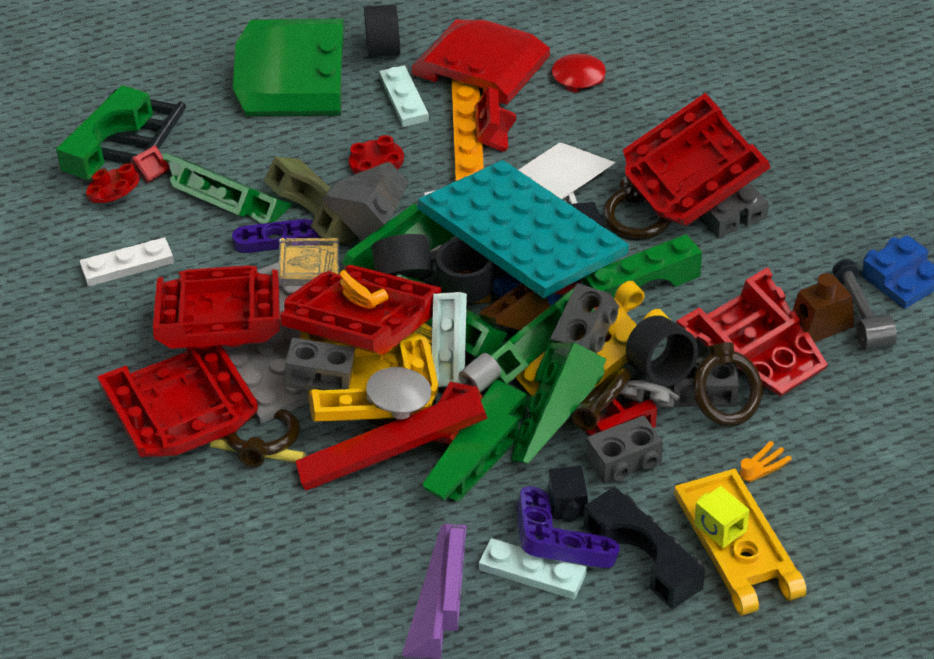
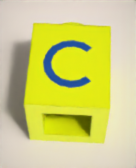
[695,486,749,549]

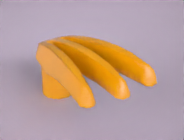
[340,270,388,309]
[740,441,792,482]

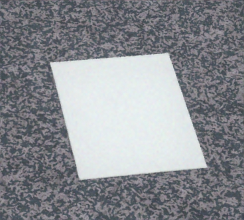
[518,143,616,199]

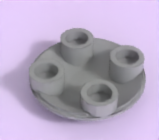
[366,367,431,419]
[620,380,679,408]

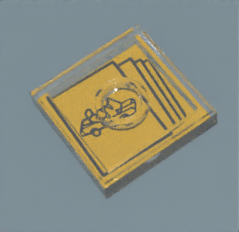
[279,238,339,286]

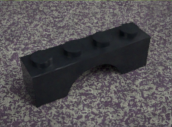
[584,486,705,610]

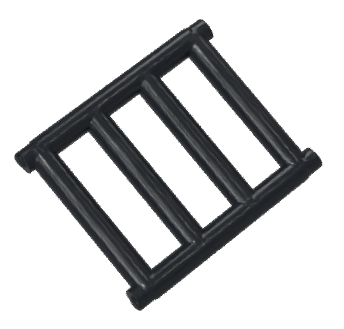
[101,89,186,164]

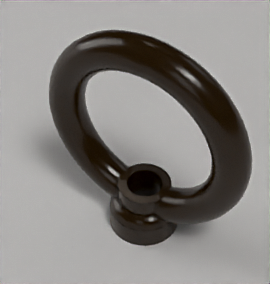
[603,177,671,240]
[693,342,762,426]
[571,368,631,430]
[224,409,301,468]

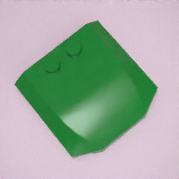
[233,19,345,116]

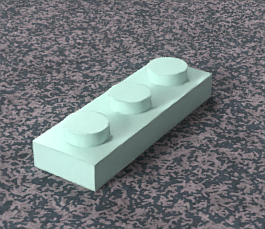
[379,65,429,127]
[432,292,467,388]
[479,538,587,600]

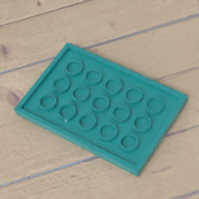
[417,160,629,298]

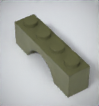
[263,156,357,244]

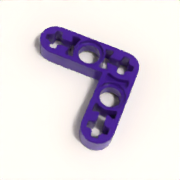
[232,219,320,253]
[516,486,620,568]

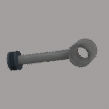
[832,259,897,350]

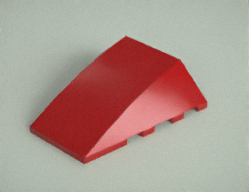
[676,267,828,397]

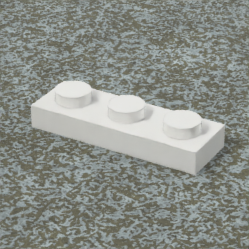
[80,237,174,286]

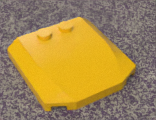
[300,331,439,422]

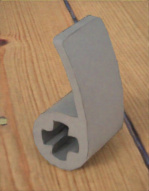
[459,353,501,393]

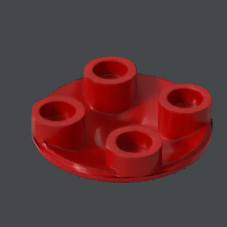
[552,54,606,92]
[348,135,404,174]
[86,163,140,203]

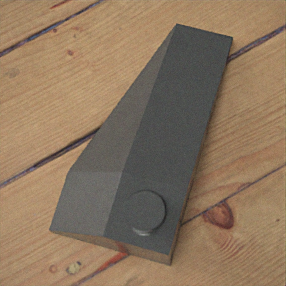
[322,161,409,241]

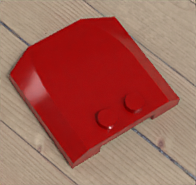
[412,19,550,105]
[623,93,771,226]
[153,265,281,349]
[280,265,441,355]
[97,345,258,457]

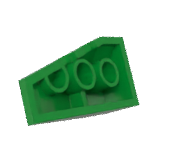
[511,342,606,464]

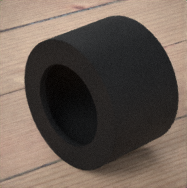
[364,4,400,57]
[371,234,433,281]
[436,238,495,303]
[626,315,698,386]

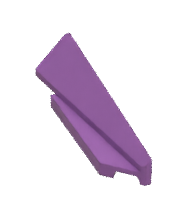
[402,524,467,659]

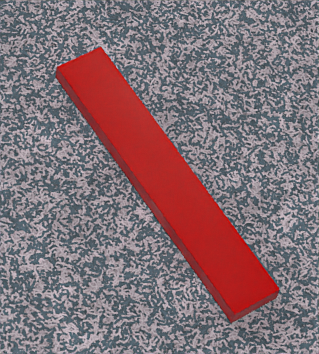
[295,389,488,491]

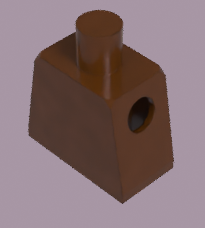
[792,273,854,342]

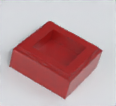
[130,145,170,184]

